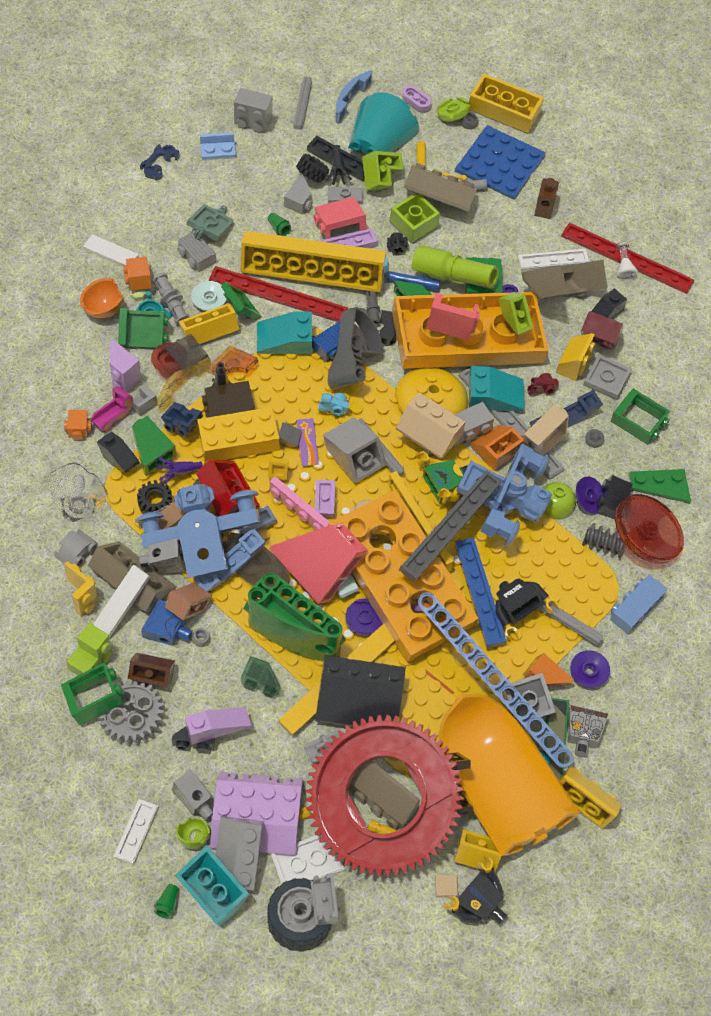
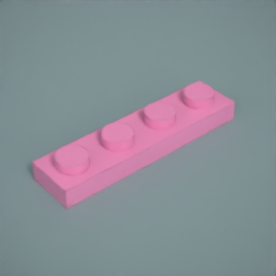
[270,477,330,531]

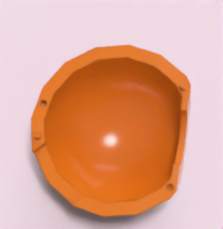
[80,278,125,319]

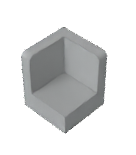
[132,384,157,416]

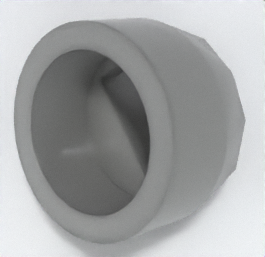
[192,628,209,646]

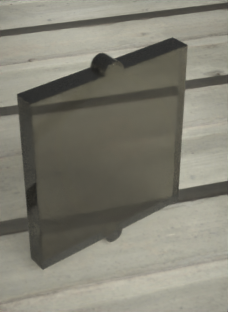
[165,334,208,370]

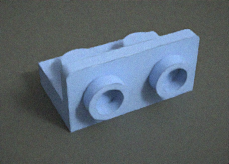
[200,132,236,160]

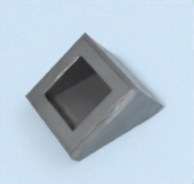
[279,422,302,447]

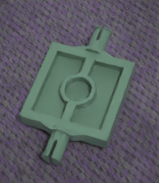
[186,204,234,242]

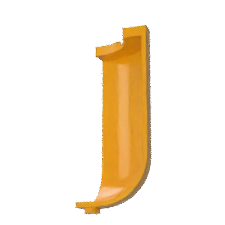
[439,694,580,856]

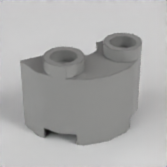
[54,529,98,567]

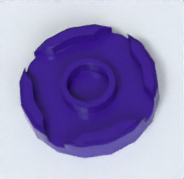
[345,598,383,637]

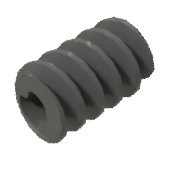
[582,523,625,558]

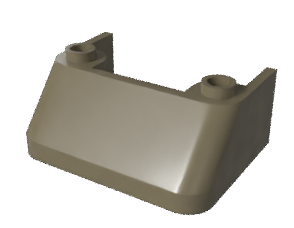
[521,260,608,301]

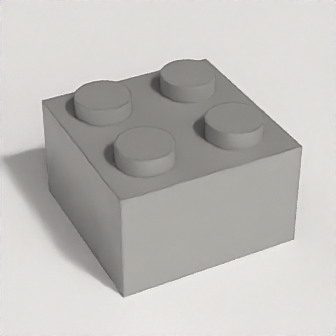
[234,88,273,132]

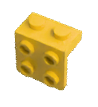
[64,561,98,617]

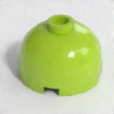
[543,482,576,520]

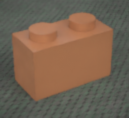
[165,583,212,620]

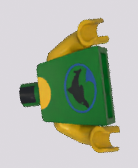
[415,451,468,504]

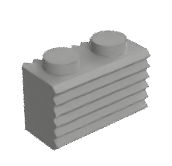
[177,230,216,272]

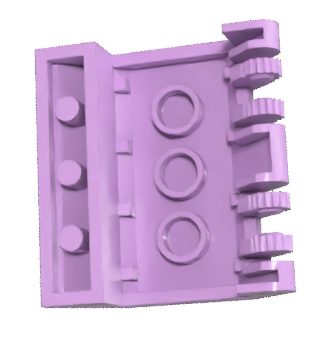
[210,771,303,856]

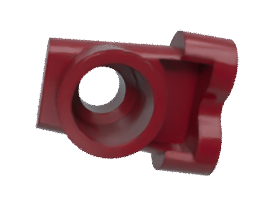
[527,373,559,395]

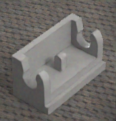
[311,873,338,926]

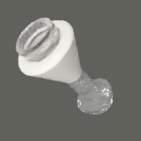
[616,241,638,281]

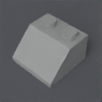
[505,673,557,718]

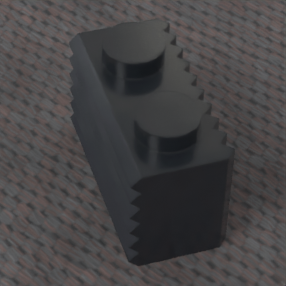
[597,475,633,520]

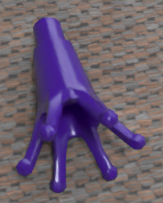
[157,457,203,484]

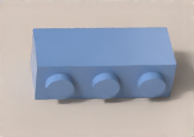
[610,574,667,634]

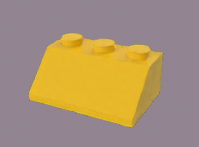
[559,766,622,829]

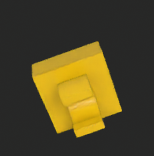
[268,458,289,480]

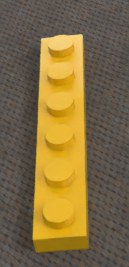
[388,471,454,572]

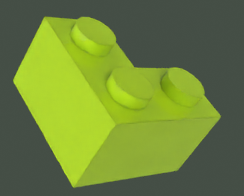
[362,151,404,191]
[66,623,112,675]

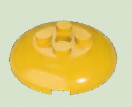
[395,368,468,414]

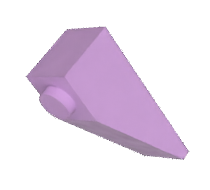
[185,707,252,745]

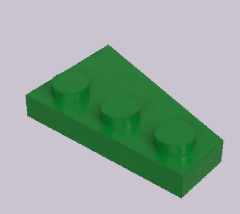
[629,469,691,504]

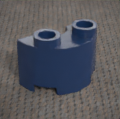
[161,402,203,437]

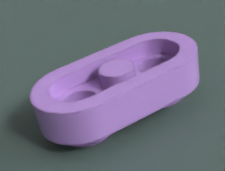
[402,86,431,112]

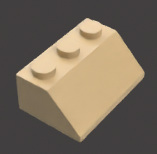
[396,392,465,459]

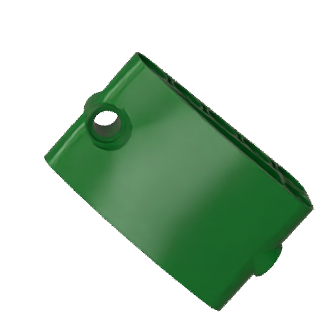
[244,573,346,661]

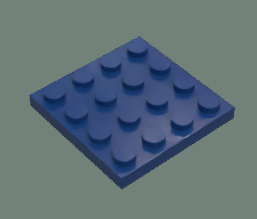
[455,125,546,200]

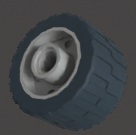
[267,878,332,952]

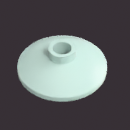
[191,281,227,311]

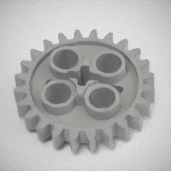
[98,681,166,745]

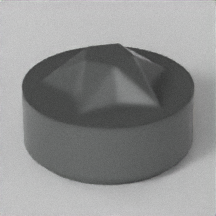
[461,111,478,129]
[585,429,604,448]

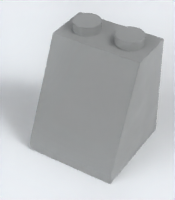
[323,417,386,483]

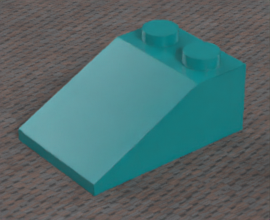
[257,312,312,354]
[469,366,525,412]

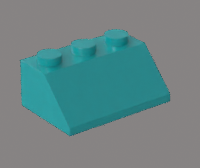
[175,845,250,927]

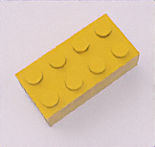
[469,74,544,133]
[197,407,279,463]

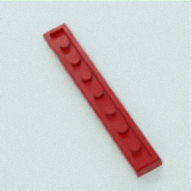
[561,222,695,294]
[209,266,349,322]

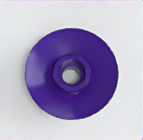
[576,476,604,514]
[570,650,610,688]

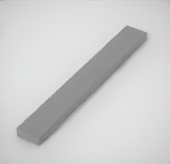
[458,367,565,480]

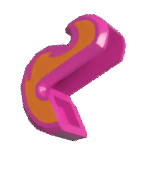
[91,386,133,432]

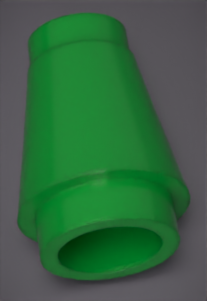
[267,213,291,236]
[154,884,179,919]

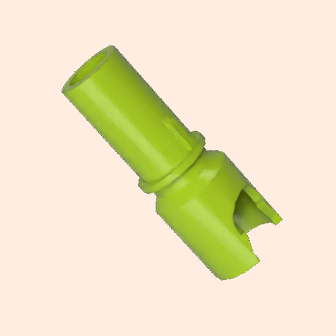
[412,245,499,289]

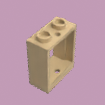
[524,404,569,456]

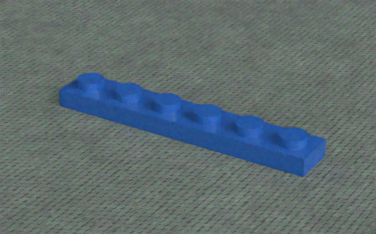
[455,538,507,648]

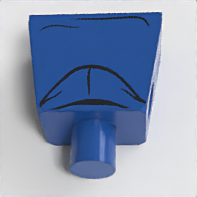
[141,599,193,646]

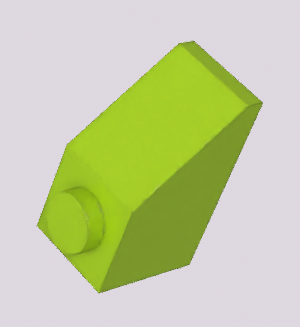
[499,292,533,335]

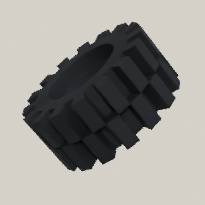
[296,153,329,183]
[137,480,173,514]

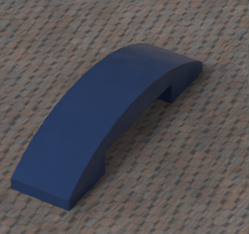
[529,390,603,427]

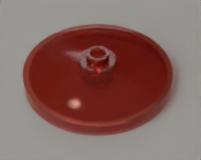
[615,494,684,564]

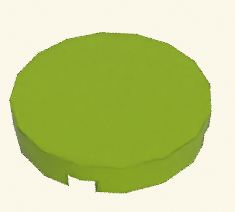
[437,97,470,122]

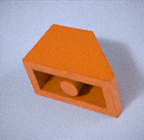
[523,653,574,687]

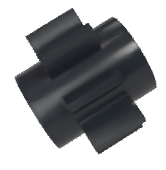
[387,232,408,255]

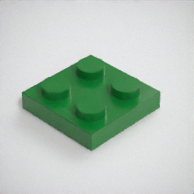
[221,282,262,320]

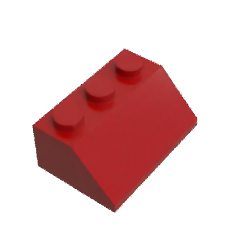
[196,459,260,516]

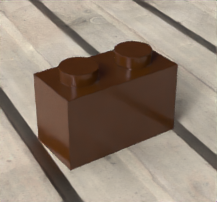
[128,652,175,687]

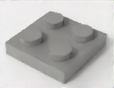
[583,354,632,399]

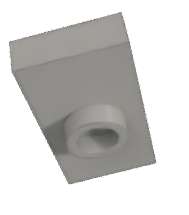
[328,187,362,204]

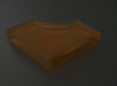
[207,345,258,375]

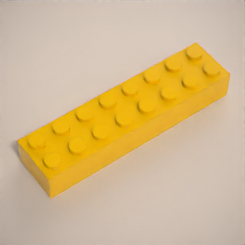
[241,231,386,292]

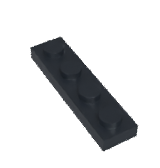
[307,135,365,181]

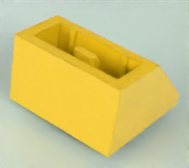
[556,333,595,381]

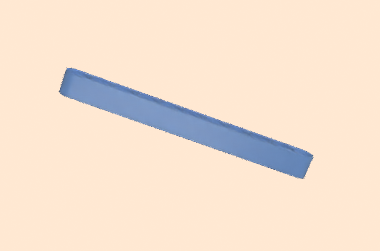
[418,592,574,768]

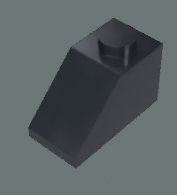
[591,288,627,319]
[97,431,140,473]

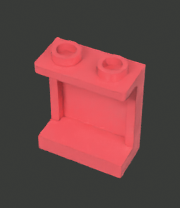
[313,197,367,239]
[426,293,481,340]

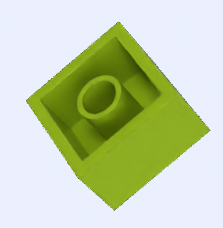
[390,192,440,243]

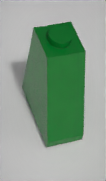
[132,416,176,476]

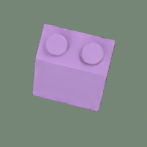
[110,339,141,392]

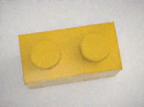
[454,829,501,872]

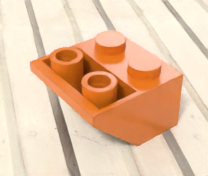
[470,425,524,471]

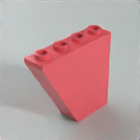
[269,523,368,604]

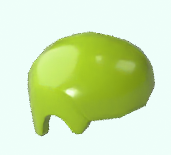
[176,818,210,850]

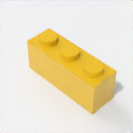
[179,303,240,348]

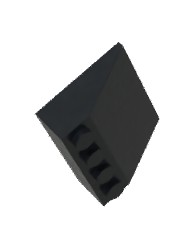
[315,655,406,727]

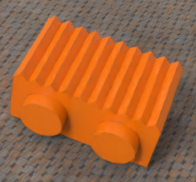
[123,257,152,291]

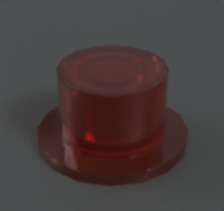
[151,342,188,379]

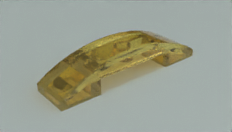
[158,356,211,413]

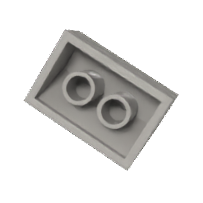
[216,816,263,891]

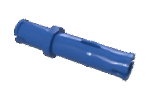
[386,271,440,291]

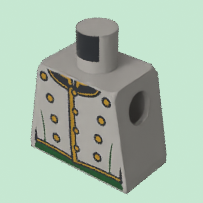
[139,539,186,574]

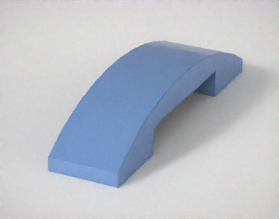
[335,70,373,123]
[193,527,266,592]

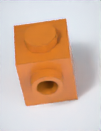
[64,410,92,440]

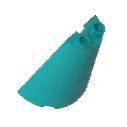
[348,92,419,154]

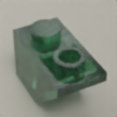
[241,656,281,698]

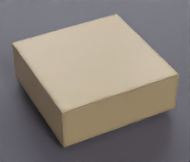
[435,875,458,898]

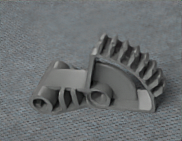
[328,307,385,390]

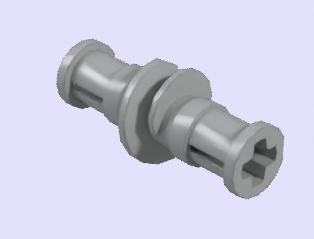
[152,273,190,326]

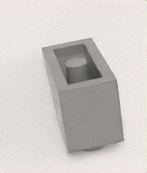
[284,174,312,214]

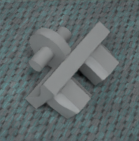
[304,730,339,764]

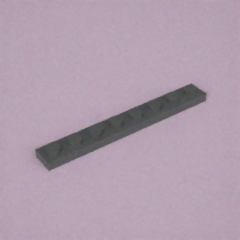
[399,470,502,582]

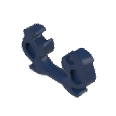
[140,144,180,181]

